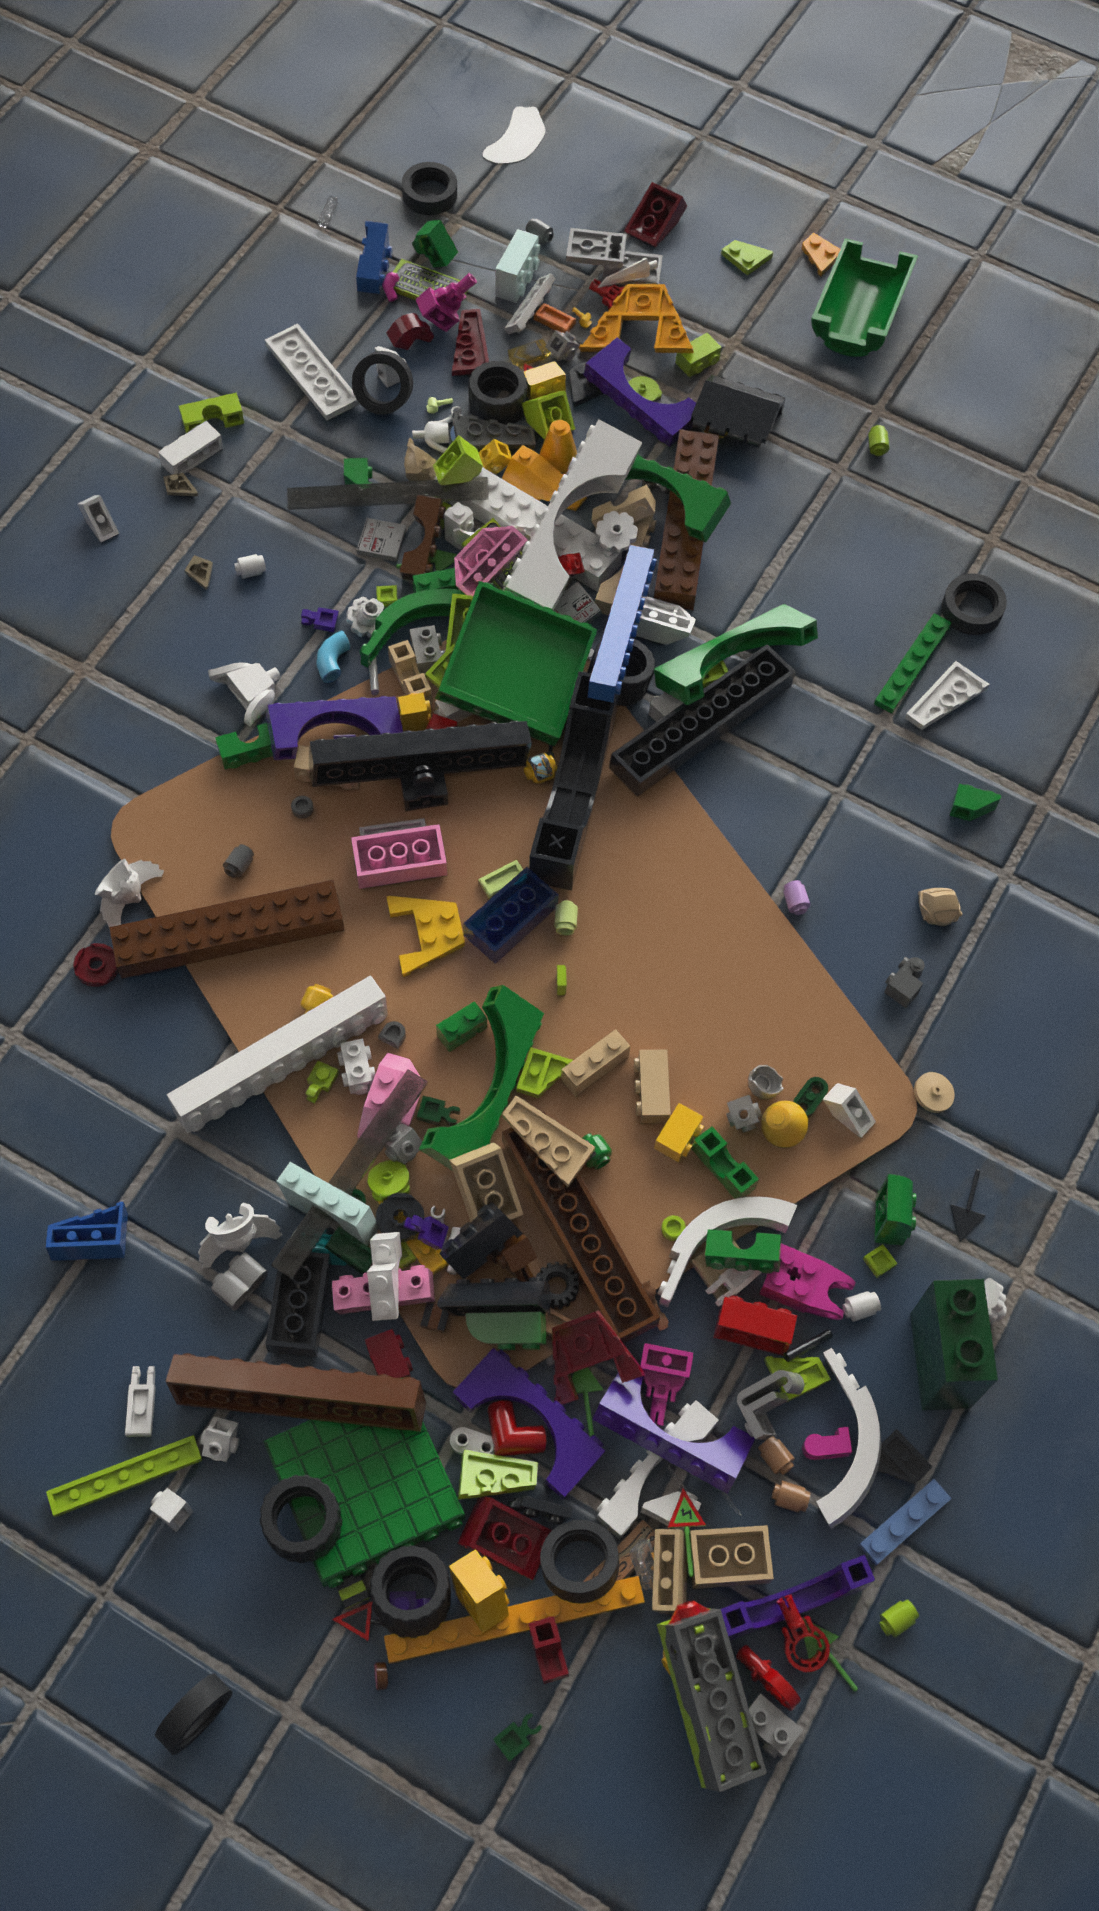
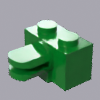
[412,220,458,267]

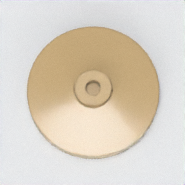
[914,1072,955,1113]

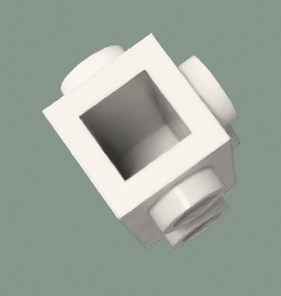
[444,502,474,550]
[337,1039,375,1095]

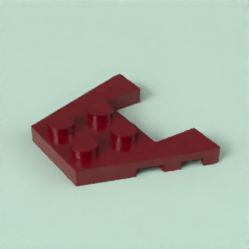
[552,1311,645,1405]

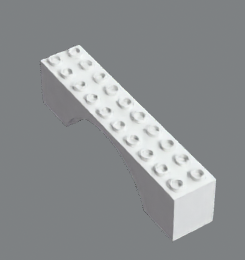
[502,419,642,611]

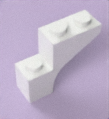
[367,1232,402,1321]

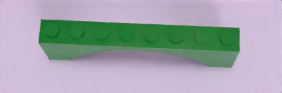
[625,454,731,543]
[654,604,818,705]
[419,985,544,1171]

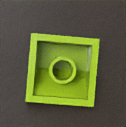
[522,390,575,439]
[433,435,483,485]

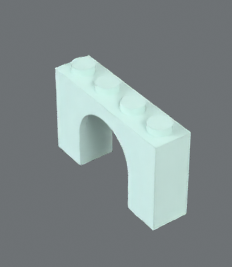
[276,1162,379,1246]

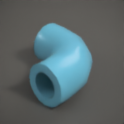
[316,631,350,683]

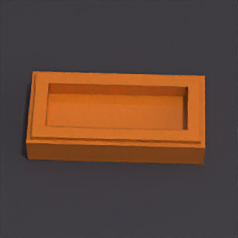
[534,303,576,333]

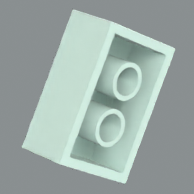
[496,229,540,303]

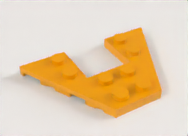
[579,284,694,353]

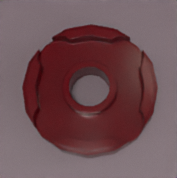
[73,943,118,987]

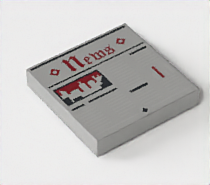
[357,518,406,562]
[554,582,602,624]

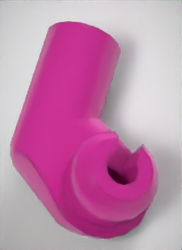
[382,272,399,302]

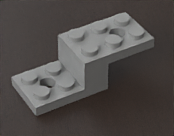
[566,228,663,285]

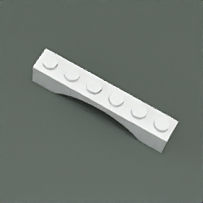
[597,1400,719,1540]

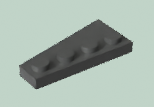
[452,412,536,450]

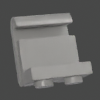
[737,1370,804,1440]

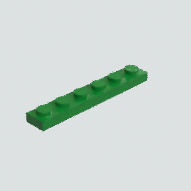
[874,613,952,714]

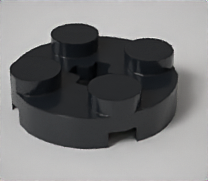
[376,1193,425,1242]

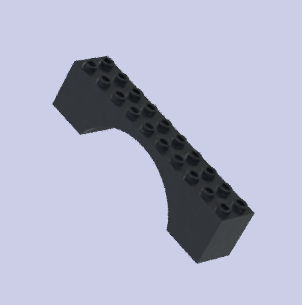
[529,671,621,891]

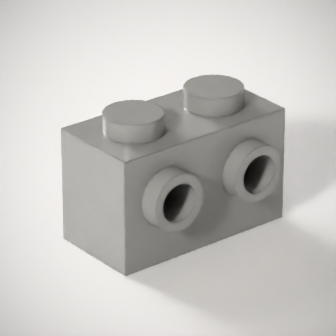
[410,625,445,675]
[749,1693,803,1758]

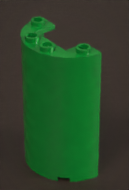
[811,238,918,357]

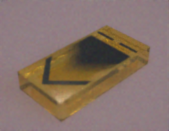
[508,339,551,367]

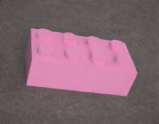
[351,824,447,889]

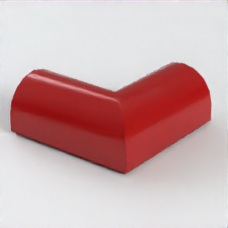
[488,1401,546,1456]

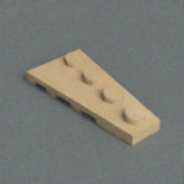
[502,1096,595,1187]

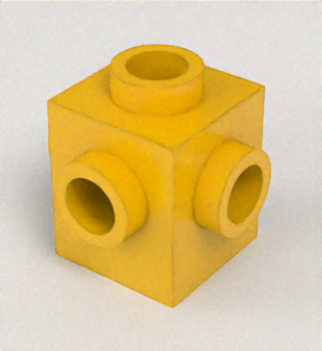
[478,439,512,475]

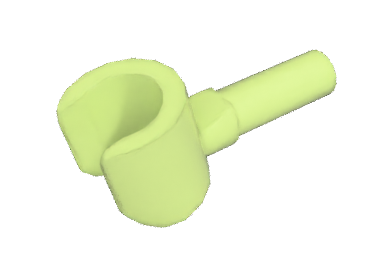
[427,397,453,414]

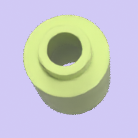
[554,900,578,935]

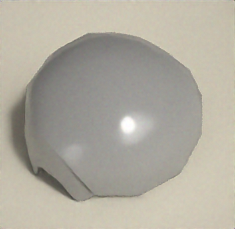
[748,1065,784,1100]

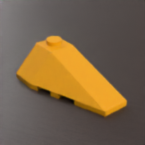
[502,445,587,511]

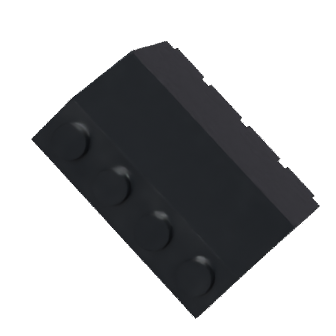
[691,375,785,448]

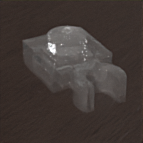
[629,1539,654,1590]

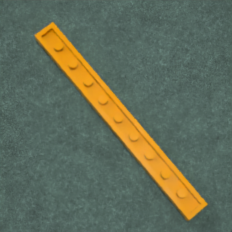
[384,1576,645,1664]

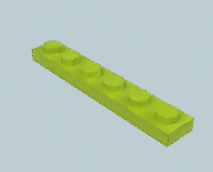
[46,1435,203,1517]

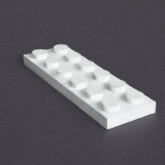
[265,324,360,421]

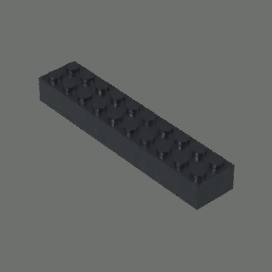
[609,645,796,797]
[309,721,532,787]

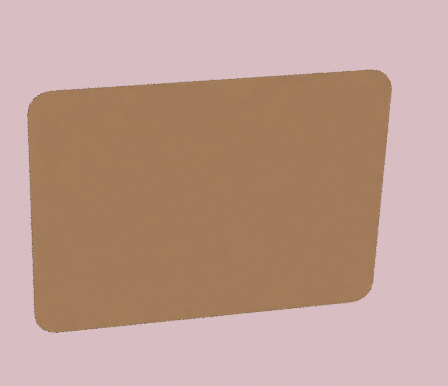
[111,640,917,1388]

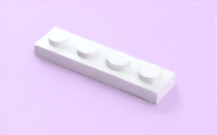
[504,274,556,334]

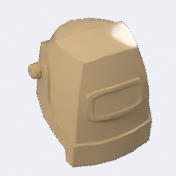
[404,438,436,485]
[918,888,962,927]

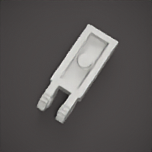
[705,1268,762,1307]
[125,1366,156,1437]

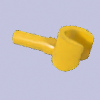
[572,307,592,328]

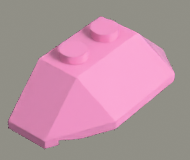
[454,526,528,596]
[357,1053,424,1144]

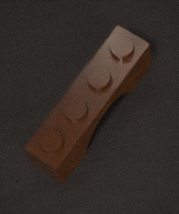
[400,495,446,581]

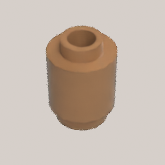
[758,1436,795,1475]
[771,1480,811,1513]

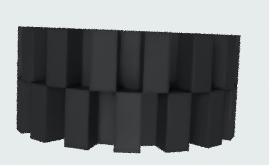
[536,1262,579,1309]

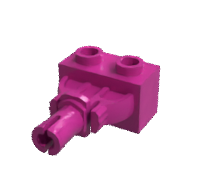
[416,273,477,332]
[640,1343,694,1426]

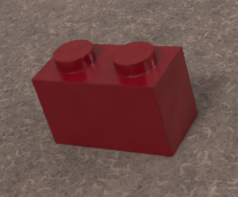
[365,1329,414,1378]

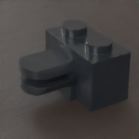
[400,765,448,812]

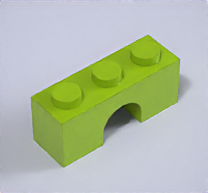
[179,393,245,433]

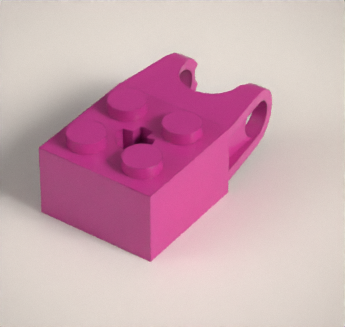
[759,1243,856,1320]

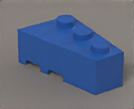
[356,221,392,294]

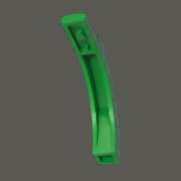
[359,588,465,668]

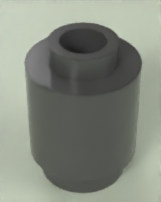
[525,218,554,245]
[223,844,254,878]

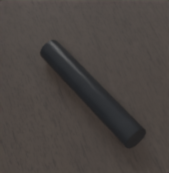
[783,1329,832,1362]

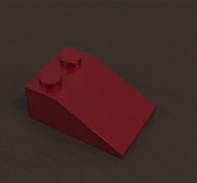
[624,182,687,247]
[457,1496,552,1580]

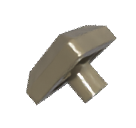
[163,473,198,496]
[185,555,213,590]

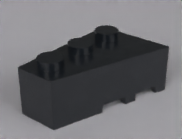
[439,1202,523,1279]

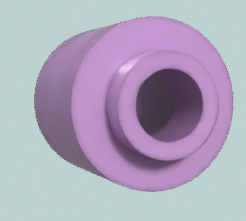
[783,880,810,915]

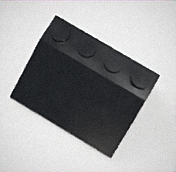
[437,1277,550,1317]

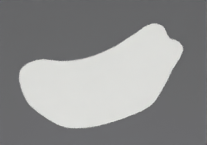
[483,106,545,163]

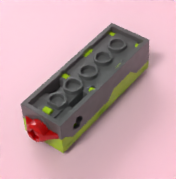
[657,1601,767,1792]

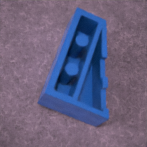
[46,1201,128,1261]

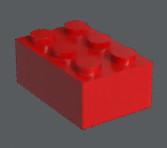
[713,1296,797,1356]

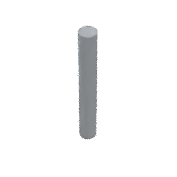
[369,658,379,695]

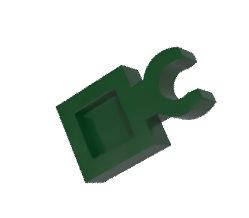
[417,1095,460,1126]
[493,1713,542,1762]

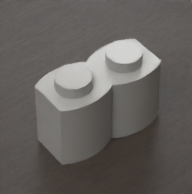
[211,1252,268,1311]

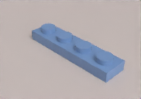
[859,1479,951,1565]

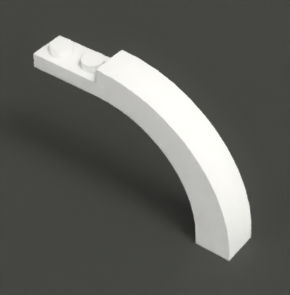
[658,1197,797,1307]
[816,1348,881,1529]

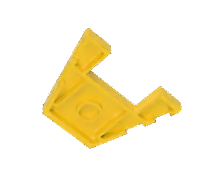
[386,896,465,977]

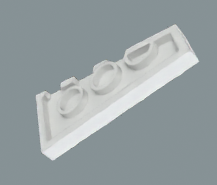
[905,661,990,730]

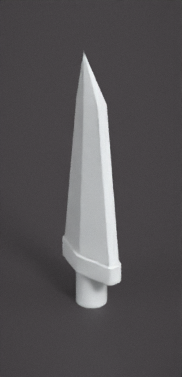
[598,258,658,287]

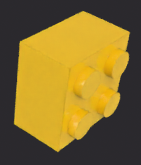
[449,1550,510,1633]

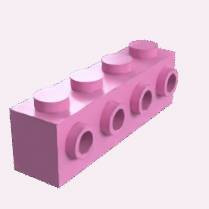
[332,1265,435,1314]

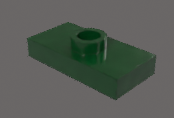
[324,1226,373,1275]

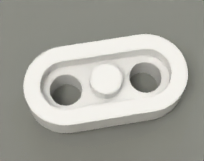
[450,1427,495,1455]

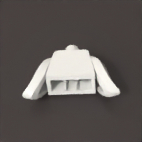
[208,662,281,727]

